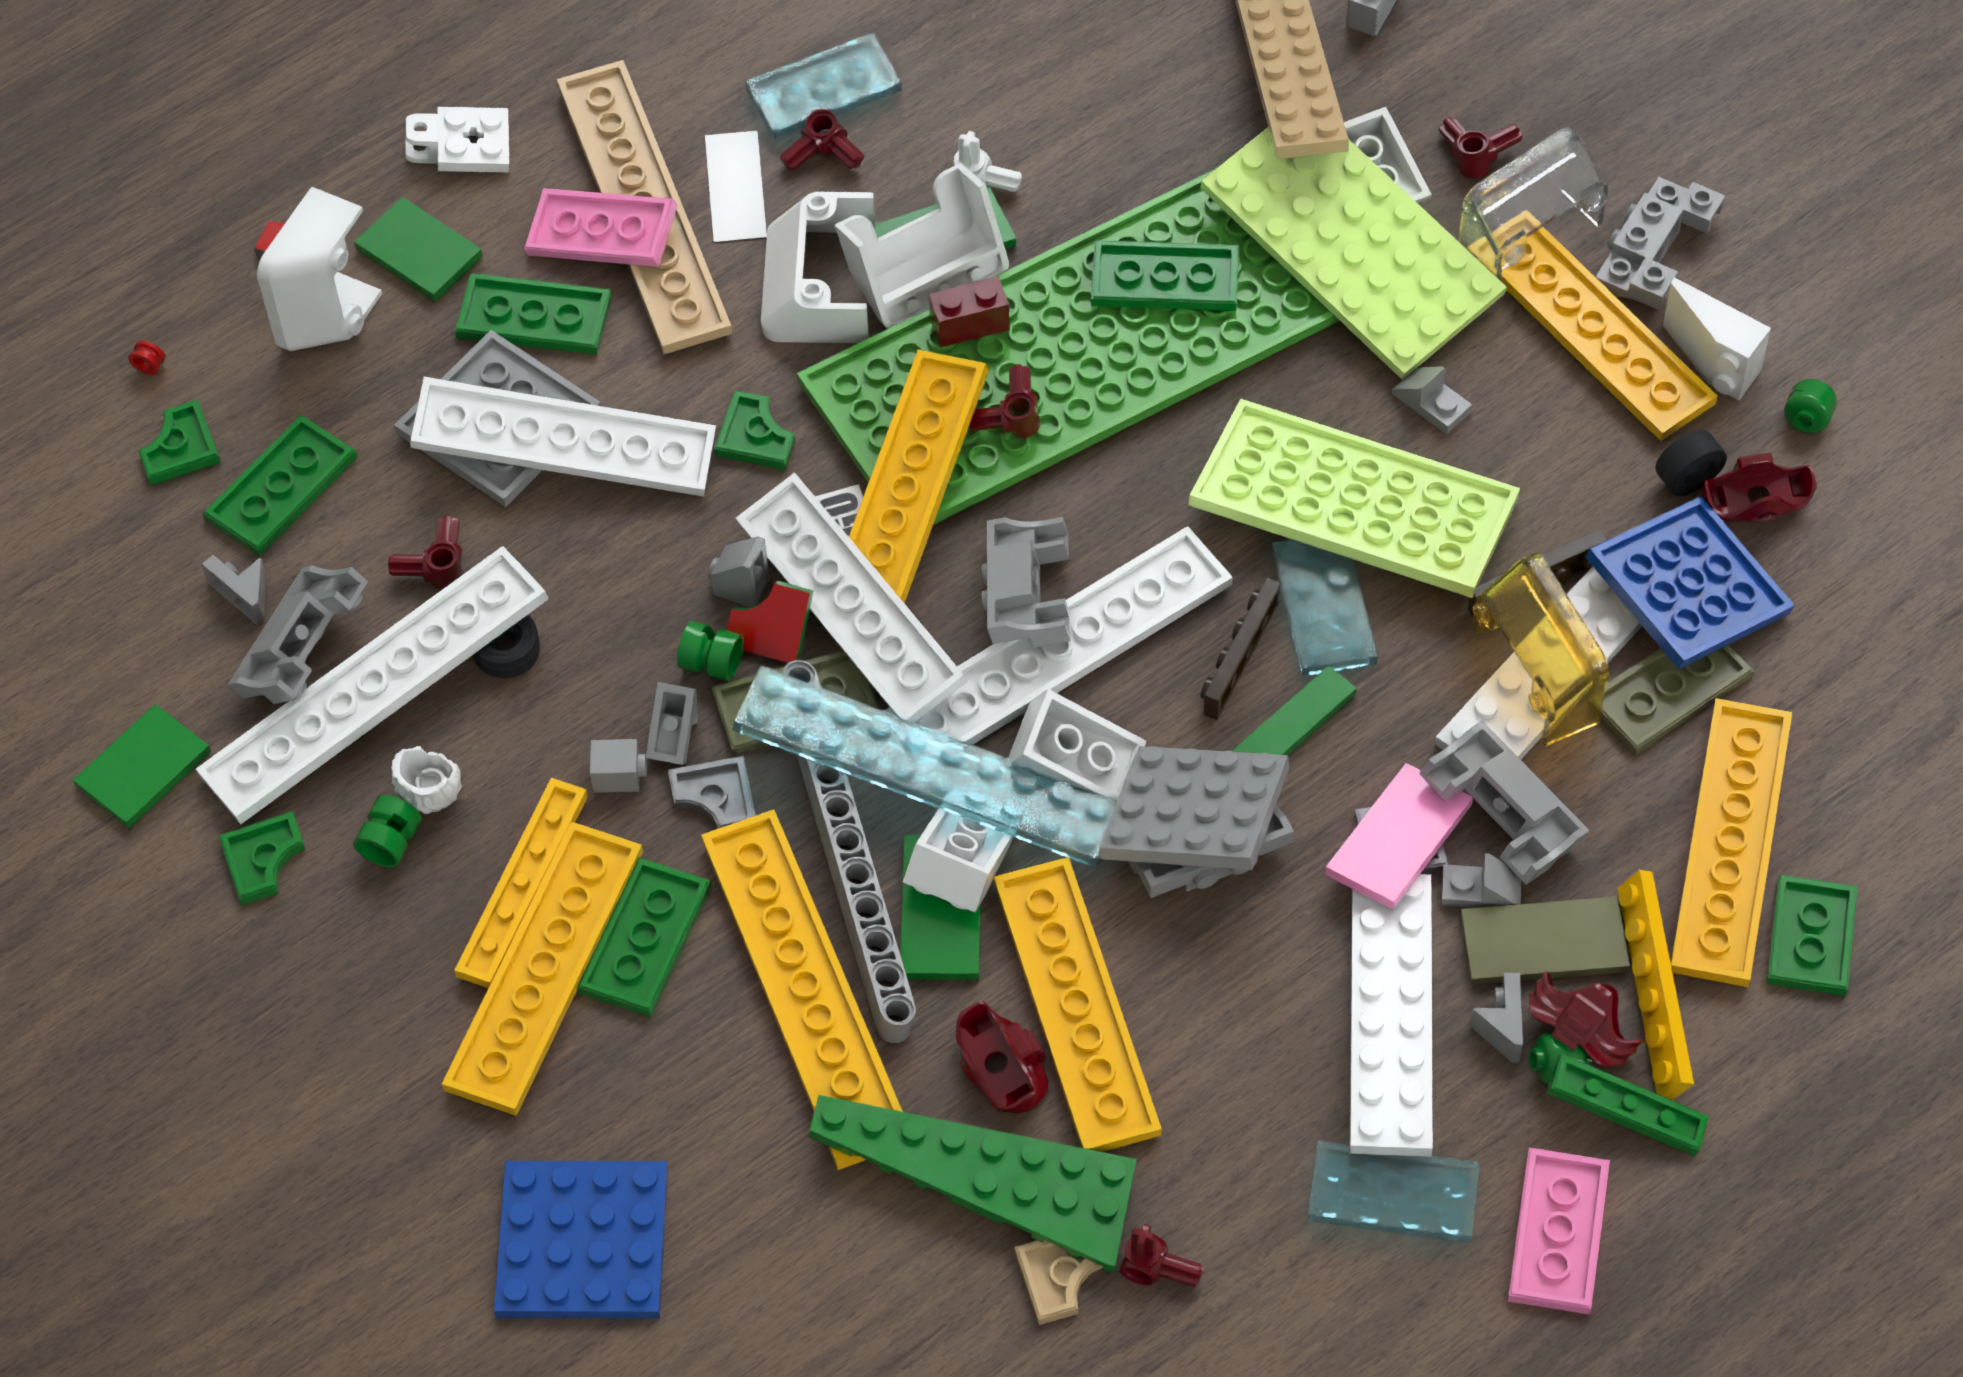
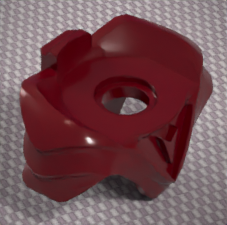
[1702,453,1817,522]
[1529,971,1644,1067]
[955,1001,1049,1113]

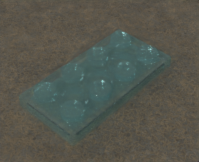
[745,33,902,139]
[1272,539,1378,676]
[1308,1141,1480,1243]

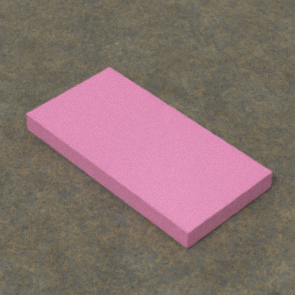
[524,188,678,267]
[1325,763,1473,910]
[1508,1147,1610,1315]

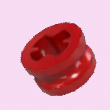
[128,340,166,375]

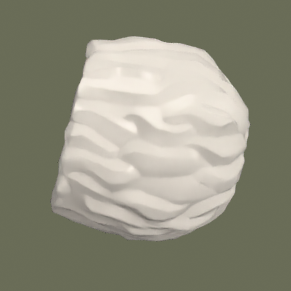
[392,746,462,814]

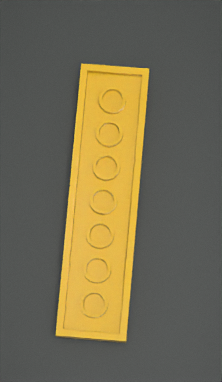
[1470,210,1718,441]
[849,350,989,604]
[1671,698,1792,987]
[442,821,643,1116]
[994,857,1162,1152]

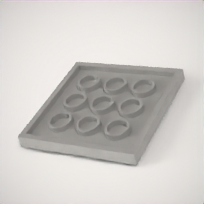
[394,330,601,507]
[1098,746,1290,870]

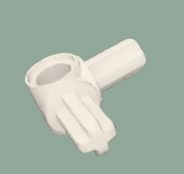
[954,131,1022,192]

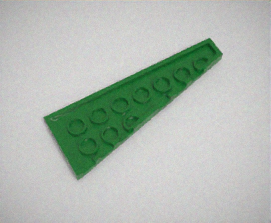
[809,1095,1137,1273]

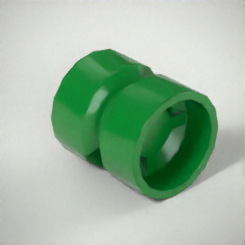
[677,621,744,682]
[353,794,422,868]

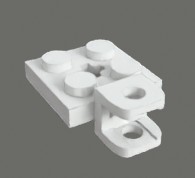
[405,107,509,173]

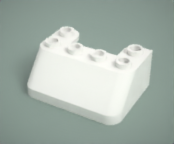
[835,163,1009,328]

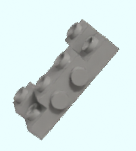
[1596,177,1725,311]
[982,517,1071,648]
[227,565,368,704]
[1419,721,1590,885]
[1128,805,1294,898]

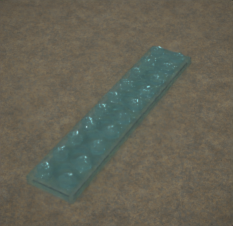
[732,665,1117,868]

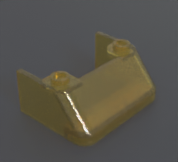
[1472,552,1609,746]

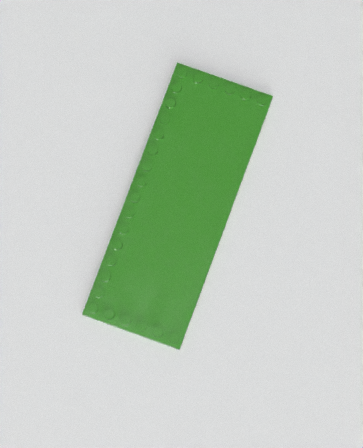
[797,168,1340,525]

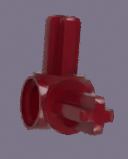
[780,109,864,170]
[1439,117,1523,178]
[968,364,1041,438]
[388,515,463,589]
[1119,1224,1203,1287]

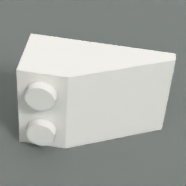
[1344,107,1432,203]
[1663,278,1771,400]
[1005,689,1146,807]
[903,793,1020,912]

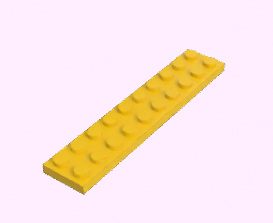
[701,809,903,1170]

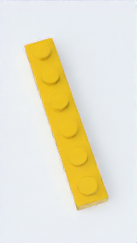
[454,778,588,988]
[1617,870,1694,1101]

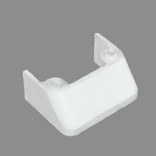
[257,187,382,351]
[761,192,875,343]

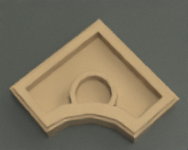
[1015,1240,1103,1325]

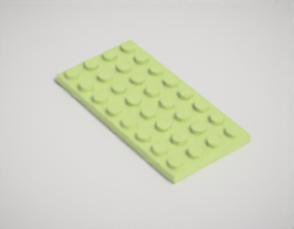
[1200,127,1507,380]
[1188,399,1520,598]

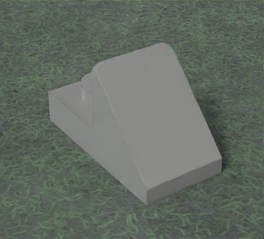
[1392,367,1472,435]
[202,555,267,626]
[646,682,698,765]
[1441,853,1521,908]
[1471,973,1523,1062]

